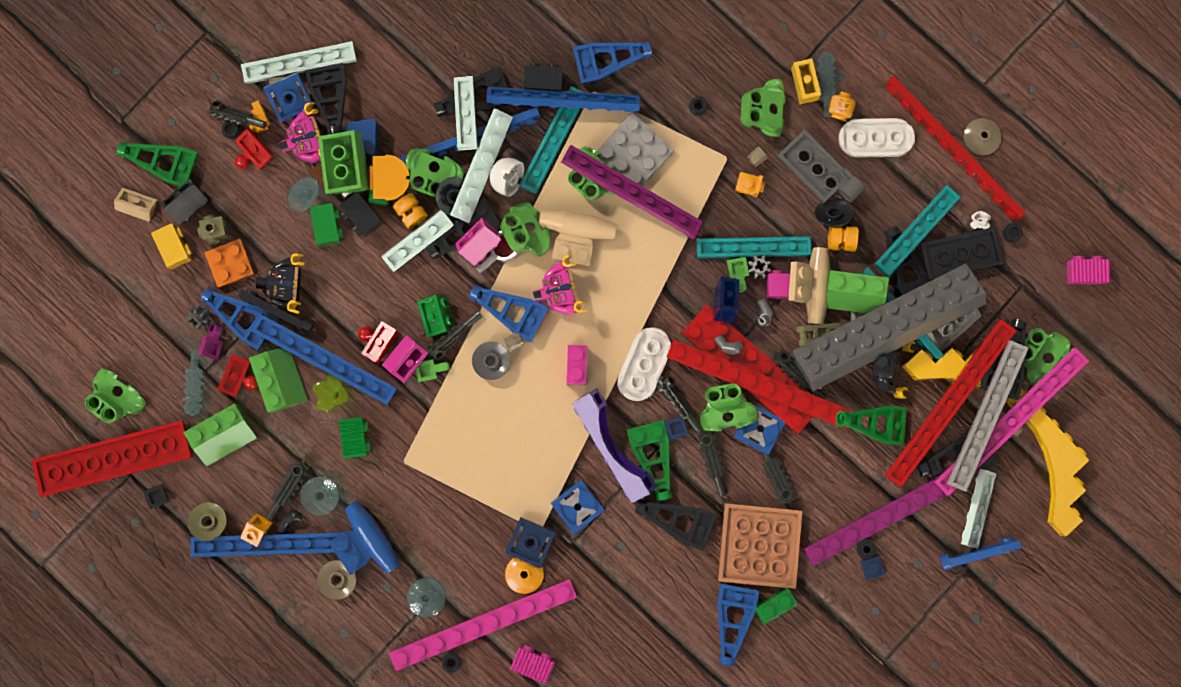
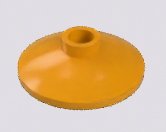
[505,558,544,594]

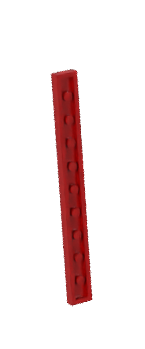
[885,75,1026,221]
[885,319,1017,487]
[667,339,852,429]

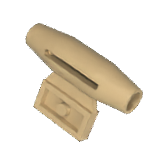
[539,210,617,266]
[789,247,831,325]

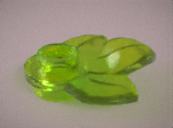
[312,374,348,411]

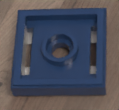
[505,517,556,568]

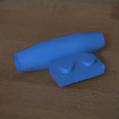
[329,501,400,575]

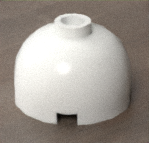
[489,158,525,197]

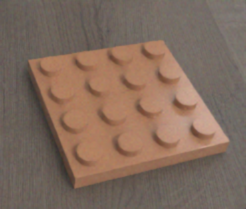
[718,503,802,589]

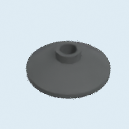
[472,342,510,380]

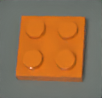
[204,239,255,289]

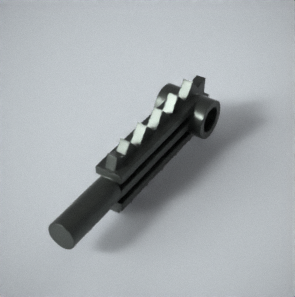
[207,100,267,129]
[427,311,483,360]
[772,349,827,399]
[657,376,703,434]
[696,430,726,496]
[761,452,796,505]
[265,460,309,522]

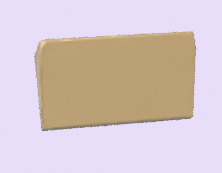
[114,188,158,222]

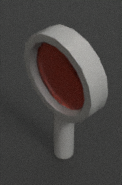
[476,231,522,274]

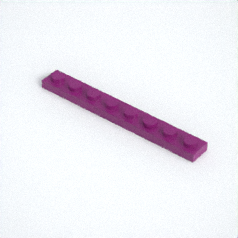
[561,145,703,239]
[803,477,946,566]

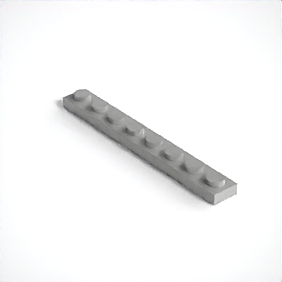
[947,340,1028,492]

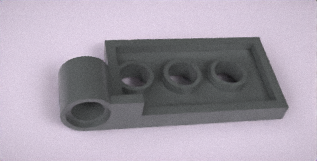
[777,129,865,204]

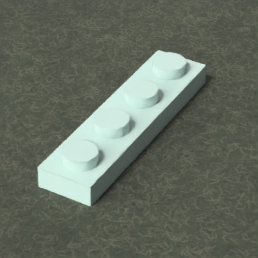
[454,76,478,151]
[382,210,454,272]
[961,469,996,549]

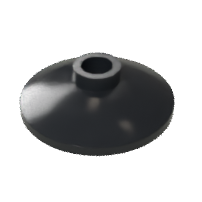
[435,177,464,215]
[815,200,853,227]

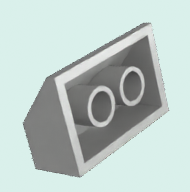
[926,308,981,352]

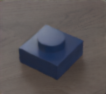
[664,416,689,440]
[860,556,885,580]

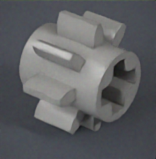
[748,255,771,279]

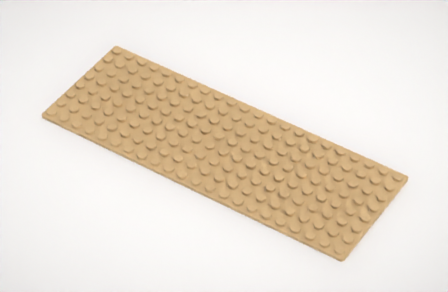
[404,92,727,526]

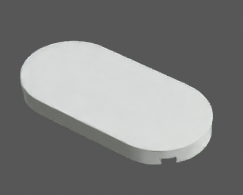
[839,118,915,157]
[618,328,671,401]

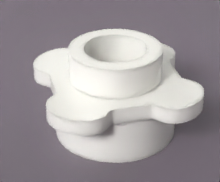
[970,211,991,229]

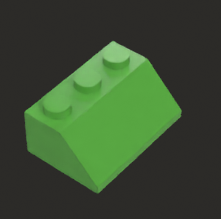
[318,130,370,194]
[827,270,889,313]
[249,348,308,414]
[183,403,258,467]

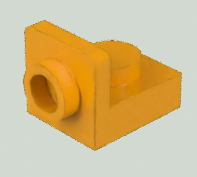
[249,100,271,133]
[735,172,765,197]
[241,513,273,547]

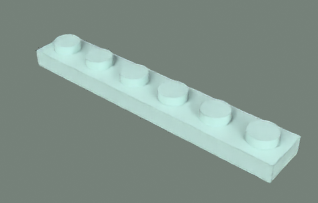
[241,41,357,84]
[450,109,513,223]

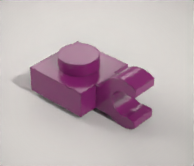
[198,324,223,360]

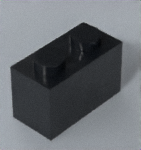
[523,63,563,91]
[160,179,208,225]
[339,192,383,238]

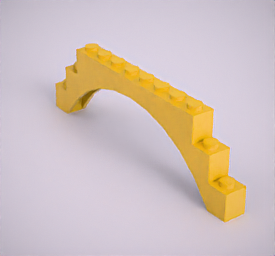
[902,348,1089,537]

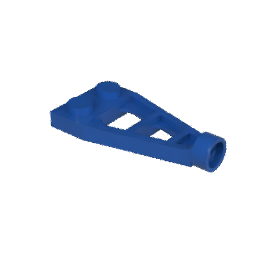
[573,41,652,85]
[469,285,549,343]
[200,287,279,351]
[940,536,1022,571]
[717,584,759,666]

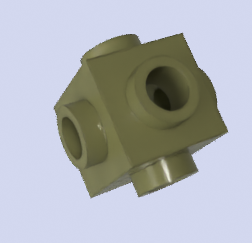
[197,215,229,244]

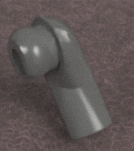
[757,298,774,326]
[714,334,743,355]

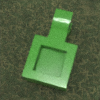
[727,257,749,293]
[416,359,450,382]

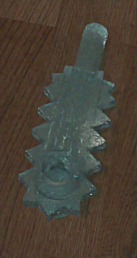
[816,51,837,118]
[182,349,205,417]

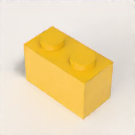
[791,59,821,104]
[151,223,192,270]

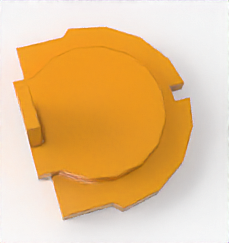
[368,154,410,201]

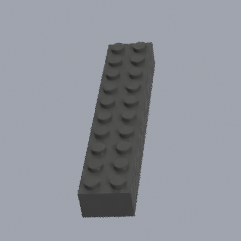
[792,264,986,391]

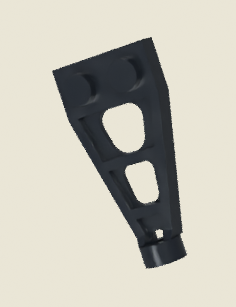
[306,63,347,135]
[433,67,510,118]
[426,198,501,260]
[884,226,931,297]
[238,288,315,334]
[979,319,1027,400]
[917,433,999,478]
[635,499,717,551]

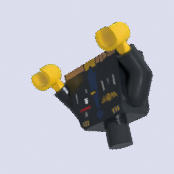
[256,254,304,314]
[872,341,916,399]

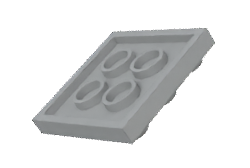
[597,112,674,186]

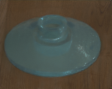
[287,177,319,212]
[300,477,339,516]
[407,578,446,617]

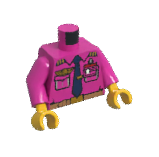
[279,102,322,163]
[533,255,587,315]

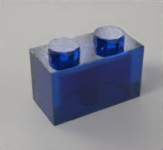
[713,276,739,324]

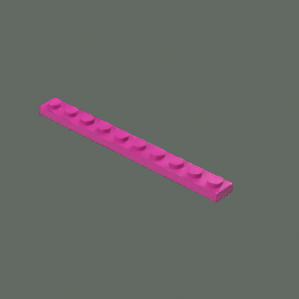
[934,347,1089,496]
[389,579,577,671]

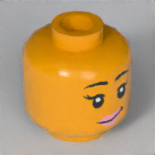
[828,92,856,121]

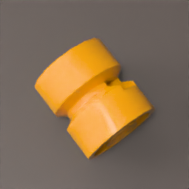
[393,193,428,229]
[828,226,858,252]

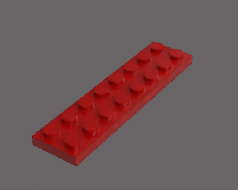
[682,304,813,434]
[31,420,193,497]

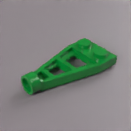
[117,141,199,187]
[836,406,907,446]
[626,420,673,501]

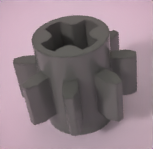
[186,305,212,329]

